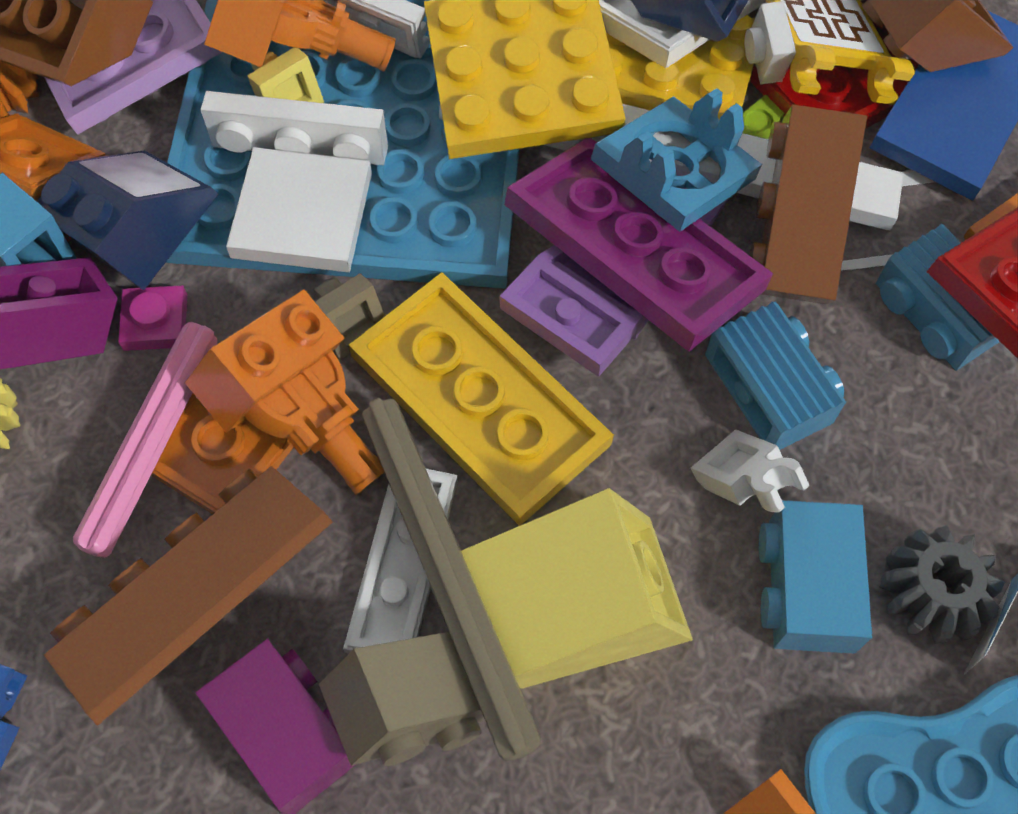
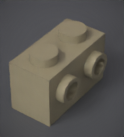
[319,632,484,767]

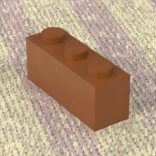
[749,105,867,304]

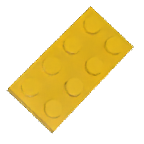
[349,272,614,526]

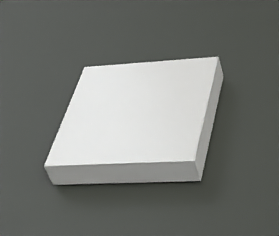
[226,147,372,273]

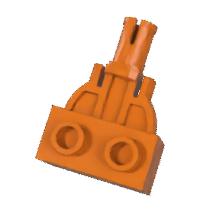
[204,0,396,72]
[185,289,384,495]

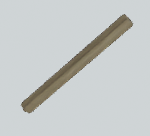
[362,398,541,761]

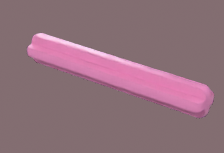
[73,322,217,558]

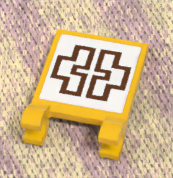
[765,0,915,105]

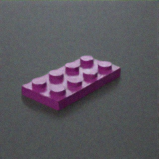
[504,138,773,352]

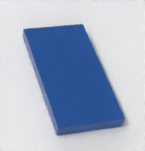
[869,10,1018,201]

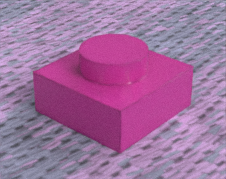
[118,286,188,351]

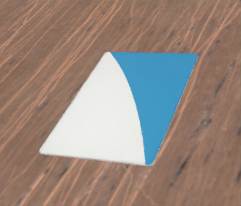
[964,574,1018,675]

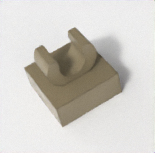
[313,273,385,360]

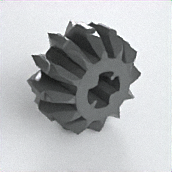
[879,525,1006,644]

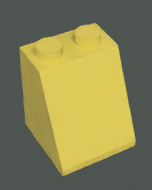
[461,488,693,689]

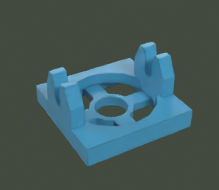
[591,88,762,232]

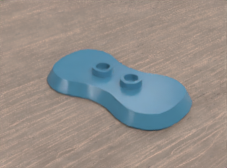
[804,675,1018,814]

